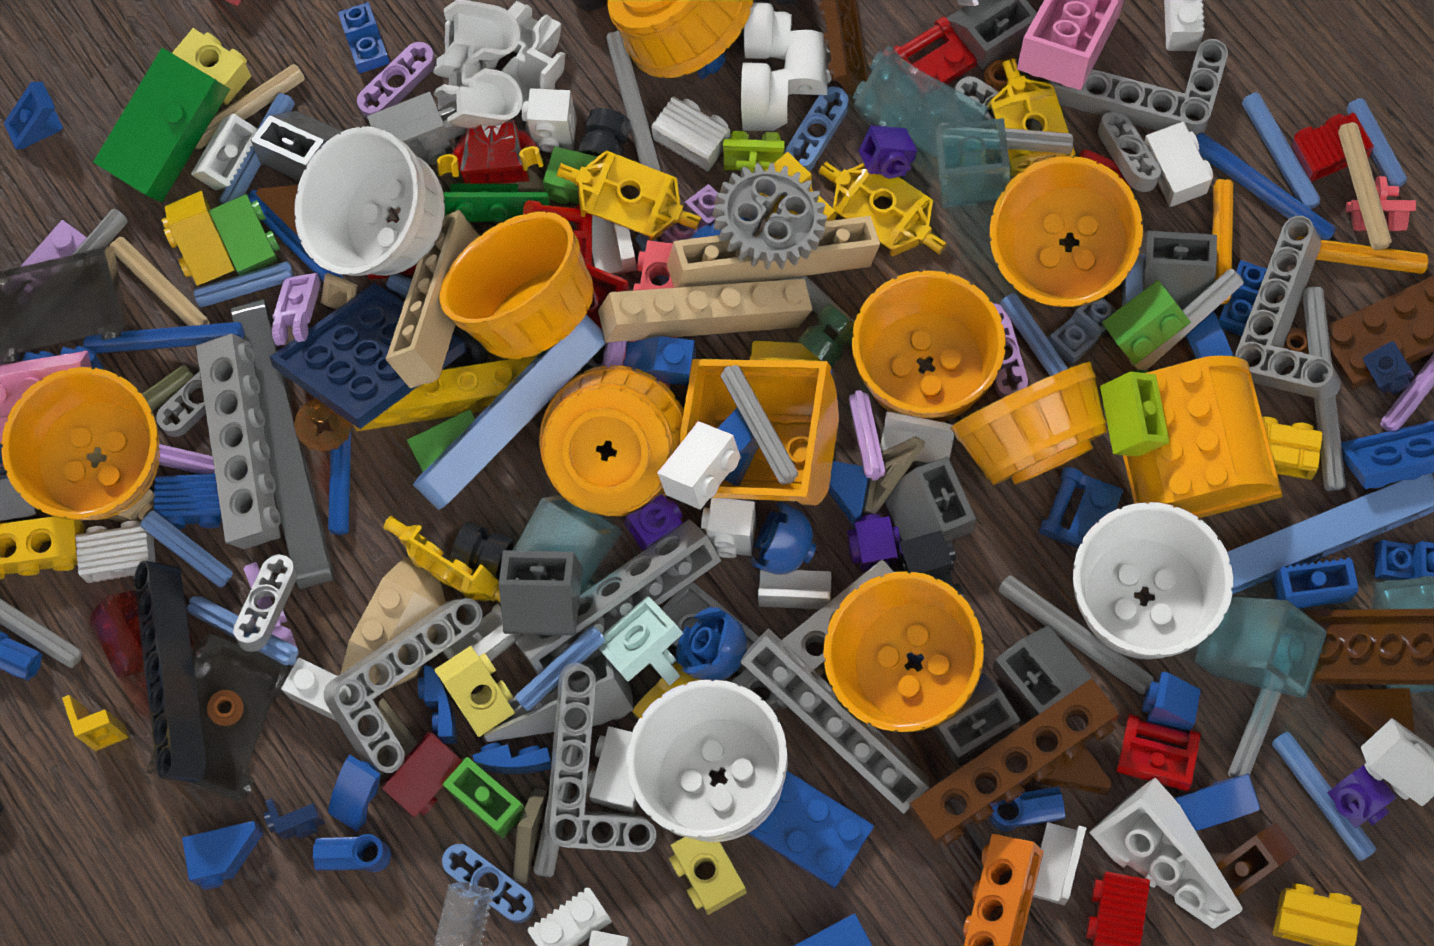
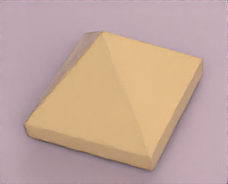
[320,273,358,310]

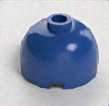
[751,502,816,575]
[676,607,748,681]

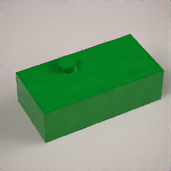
[93,47,230,203]

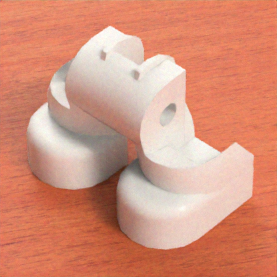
[433,0,523,128]
[445,1,565,110]
[741,3,832,131]

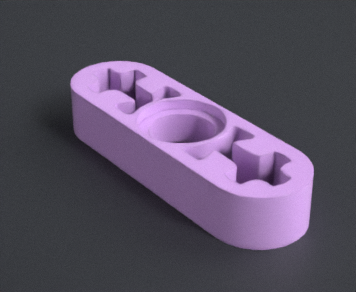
[357,42,436,119]
[994,304,1028,398]

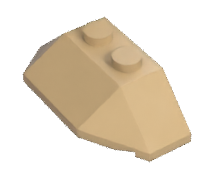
[341,556,446,689]

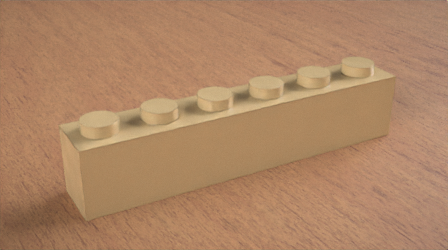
[386,210,479,388]
[667,216,880,288]
[598,279,813,343]

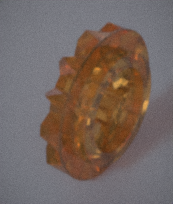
[295,399,351,453]

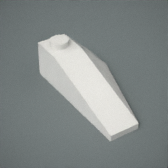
[1089,777,1243,929]

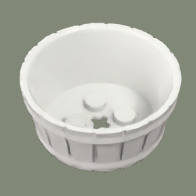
[295,127,445,276]
[1073,502,1233,659]
[626,680,788,842]

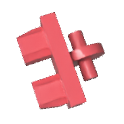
[1346,176,1416,232]

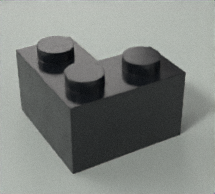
[897,531,965,599]

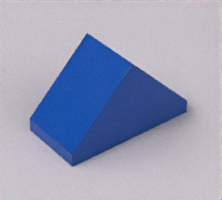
[828,461,868,527]

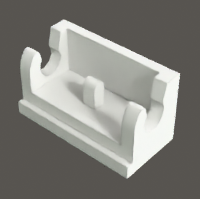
[442,604,521,661]

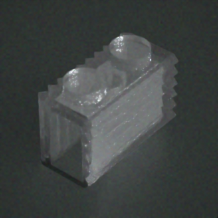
[434,881,494,946]

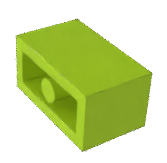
[1100,372,1170,457]

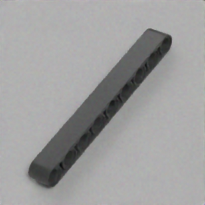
[231,299,335,590]

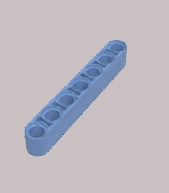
[413,314,605,510]
[1227,473,1434,595]

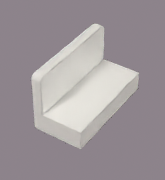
[592,215,637,275]
[880,412,955,466]
[758,570,832,609]
[1033,822,1086,906]

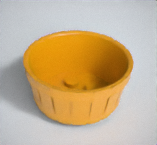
[607,0,753,78]
[990,156,1143,307]
[439,212,594,359]
[852,271,1006,422]
[950,362,1108,485]
[539,365,684,516]
[1,367,160,520]
[824,572,984,732]

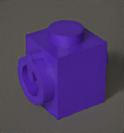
[859,125,917,178]
[624,494,682,551]
[847,514,901,572]
[1327,765,1397,829]

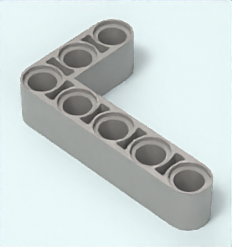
[1047,39,1228,136]
[1235,216,1341,399]
[324,598,482,773]
[546,663,656,852]

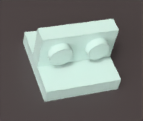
[598,595,683,686]

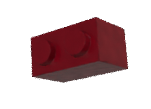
[378,732,463,818]

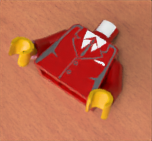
[437,119,544,184]

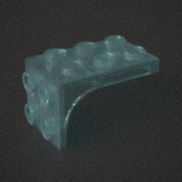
[853,46,989,168]

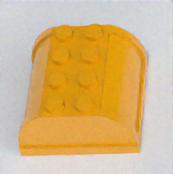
[1123,356,1283,518]
[679,359,839,506]

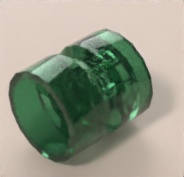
[798,302,854,368]

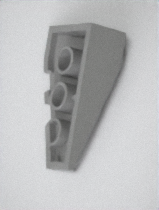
[484,649,634,742]

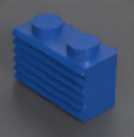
[154,474,222,529]
[1273,557,1358,611]

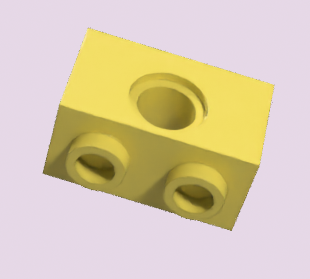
[172,28,251,105]
[434,646,515,737]
[669,837,746,915]

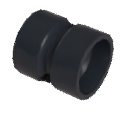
[578,108,631,157]
[450,522,515,581]

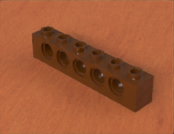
[909,678,1119,846]

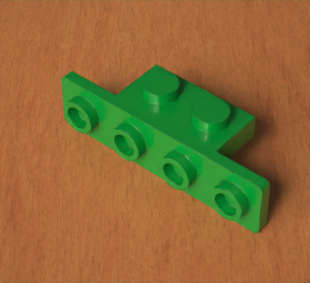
[443,184,550,222]

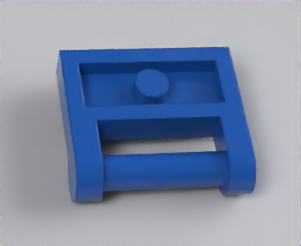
[1039,467,1124,549]

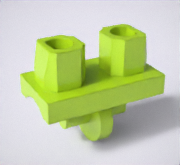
[723,131,785,173]

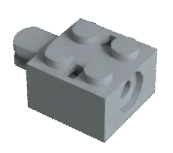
[367,92,467,165]

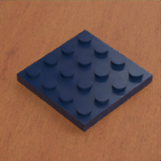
[270,283,466,429]

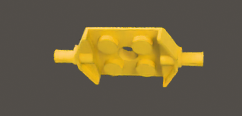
[987,59,1075,177]
[556,151,701,241]
[819,161,947,257]
[383,516,501,603]

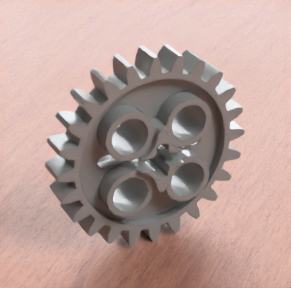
[712,163,827,270]

